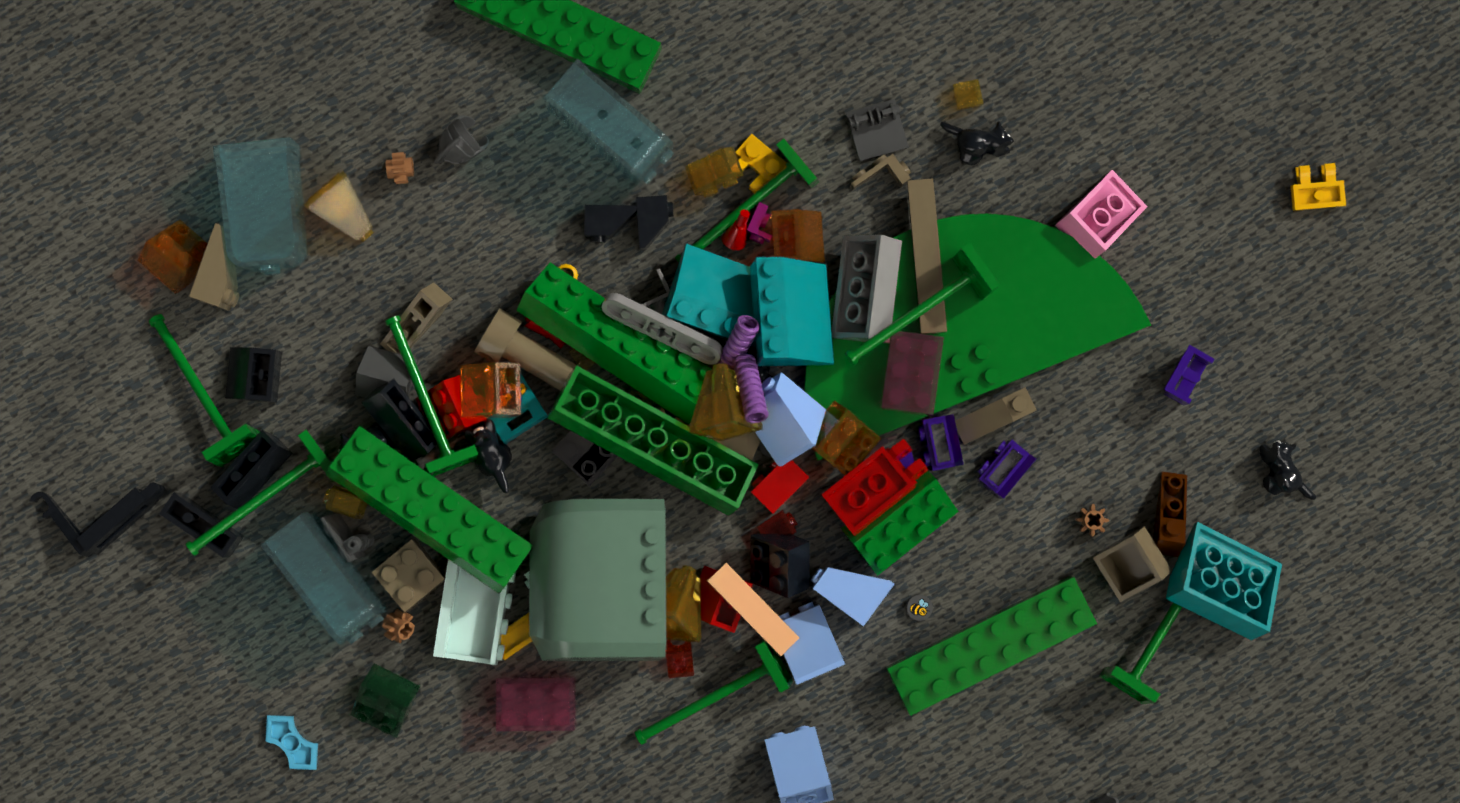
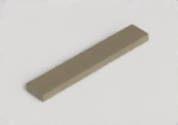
[907,178,947,335]

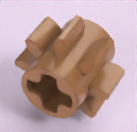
[386,152,414,184]
[1075,504,1109,536]
[382,609,415,643]

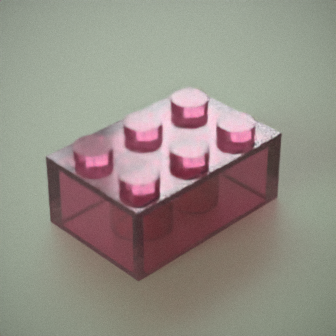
[880,331,944,416]
[496,676,577,731]

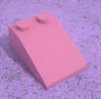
[1055,170,1147,258]

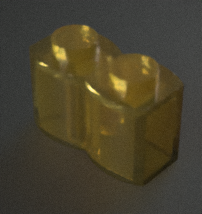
[685,147,744,198]
[323,485,368,520]

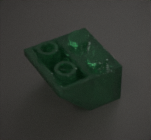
[351,663,420,738]

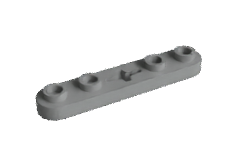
[602,293,723,364]

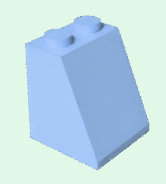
[741,372,826,467]
[810,567,894,626]
[779,602,845,685]
[765,726,834,803]

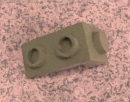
[850,154,911,190]

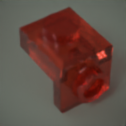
[757,510,798,535]

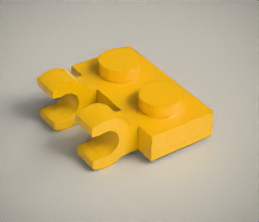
[729,133,787,193]
[1291,163,1346,211]

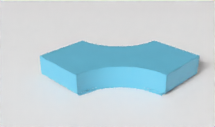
[265,715,318,770]

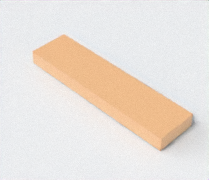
[708,563,799,656]

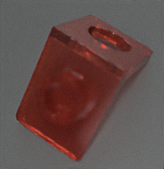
[666,631,694,678]

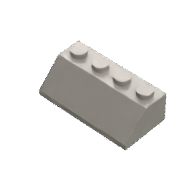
[832,235,902,343]

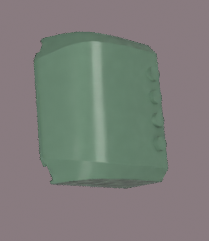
[529,499,666,661]

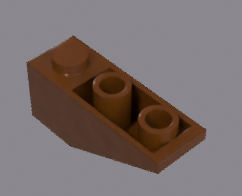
[1153,471,1187,557]

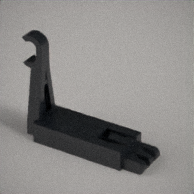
[29,482,167,557]

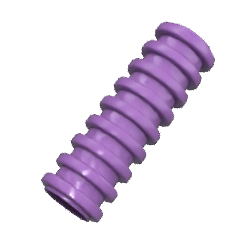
[714,315,760,379]
[733,354,768,423]

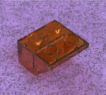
[770,209,825,263]
[137,219,207,294]
[460,362,521,418]
[811,401,881,476]

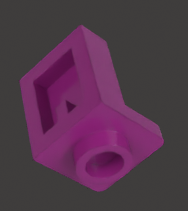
[747,202,772,245]

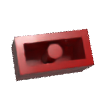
[751,460,810,514]

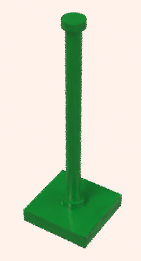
[675,138,819,263]
[845,242,1000,366]
[149,314,260,467]
[385,316,478,477]
[185,430,334,556]
[1099,603,1182,704]
[635,639,793,745]

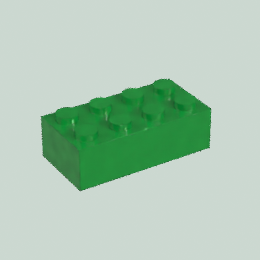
[841,471,959,576]

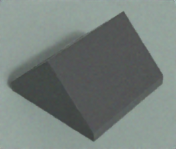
[355,345,418,398]

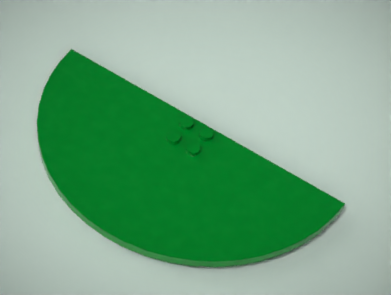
[804,213,1151,461]

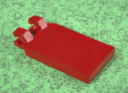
[822,438,928,536]

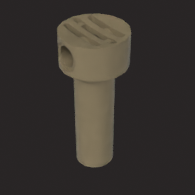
[474,309,576,391]

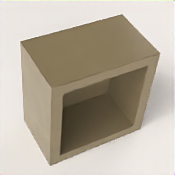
[1093,526,1172,602]
[372,539,446,613]

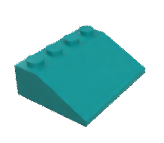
[662,244,756,350]
[750,257,834,366]
[1166,522,1282,640]

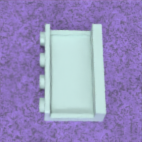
[433,559,516,665]

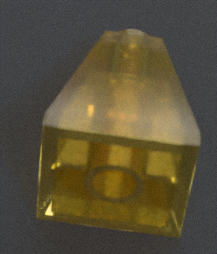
[304,169,374,242]
[689,363,763,441]
[666,565,701,643]

